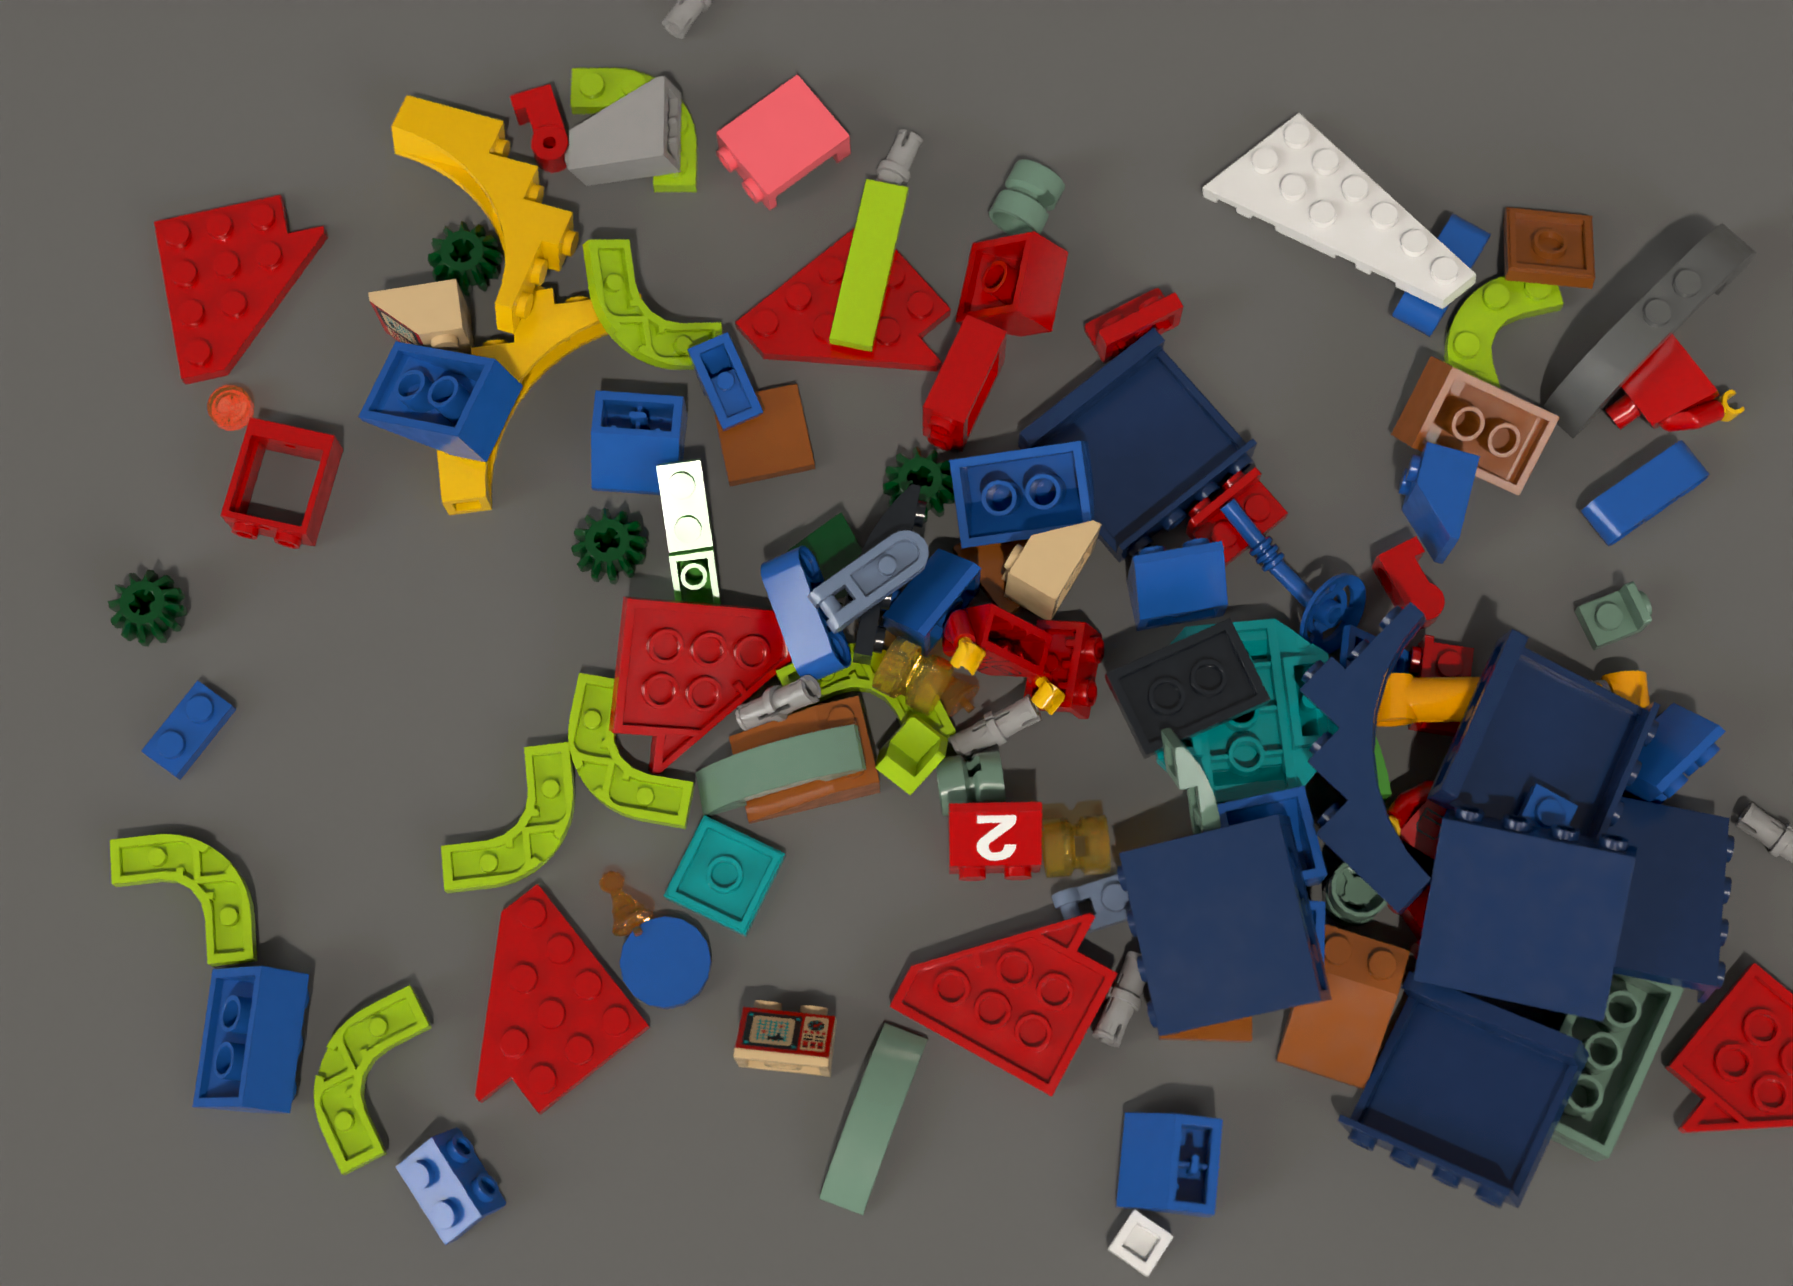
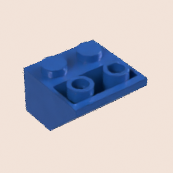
[591,390,688,495]
[1126,538,1228,631]
[1623,703,1726,804]
[1116,1112,1223,1218]

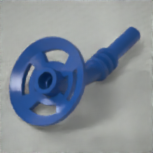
[1220,498,1366,654]

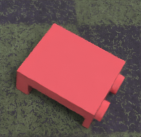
[716,74,851,211]

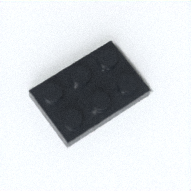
[1105,618,1271,759]

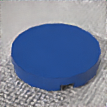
[619,916,712,1009]

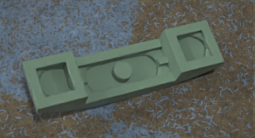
[696,724,867,817]
[1161,728,1221,835]
[819,1023,928,1215]

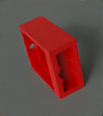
[923,314,1007,452]
[220,417,344,549]

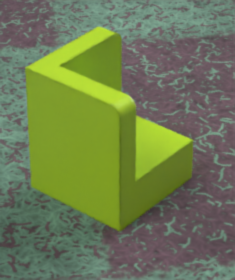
[875,714,948,795]

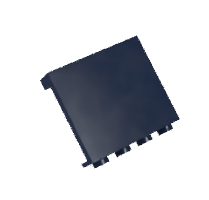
[1018,328,1257,563]
[1426,629,1660,839]
[1606,797,1735,1003]
[1413,805,1637,1022]
[1117,814,1332,1036]
[1337,971,1590,1209]

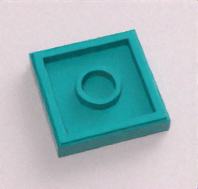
[664,815,786,937]

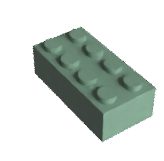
[1551,973,1684,1162]

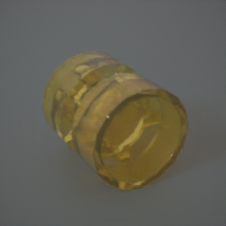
[872,635,955,716]
[1042,815,1111,878]

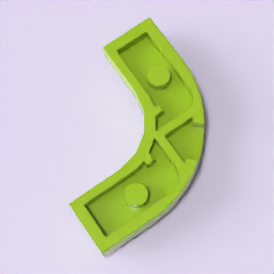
[571,68,698,192]
[583,239,723,370]
[1444,276,1564,388]
[776,643,956,739]
[568,673,695,829]
[441,742,575,893]
[110,834,257,967]
[314,985,432,1175]

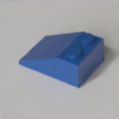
[358,341,523,463]

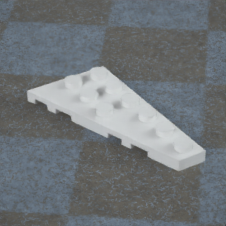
[1202,113,1476,309]

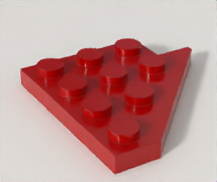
[154,195,328,385]
[735,228,951,372]
[609,596,792,774]
[475,884,650,1115]
[889,913,1118,1097]
[1665,962,1793,1134]

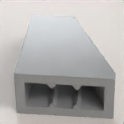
[565,76,681,186]

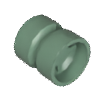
[989,160,1065,235]
[936,750,1006,816]
[1322,862,1387,927]

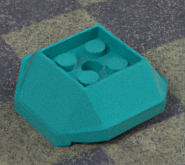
[1155,618,1338,804]

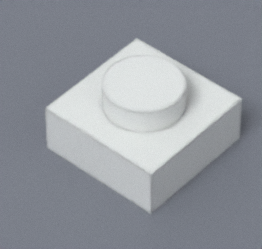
[1107,1209,1174,1277]

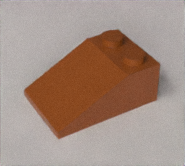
[1391,356,1560,496]
[729,696,880,824]
[1275,924,1410,1090]

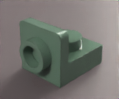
[1574,581,1652,651]

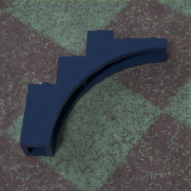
[1299,602,1432,915]

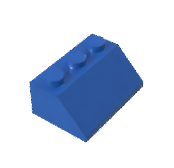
[949,441,1094,548]
[193,966,309,1114]

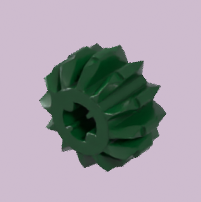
[428,221,503,297]
[883,446,955,523]
[571,508,648,585]
[108,569,188,646]

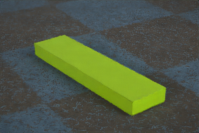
[829,179,908,352]

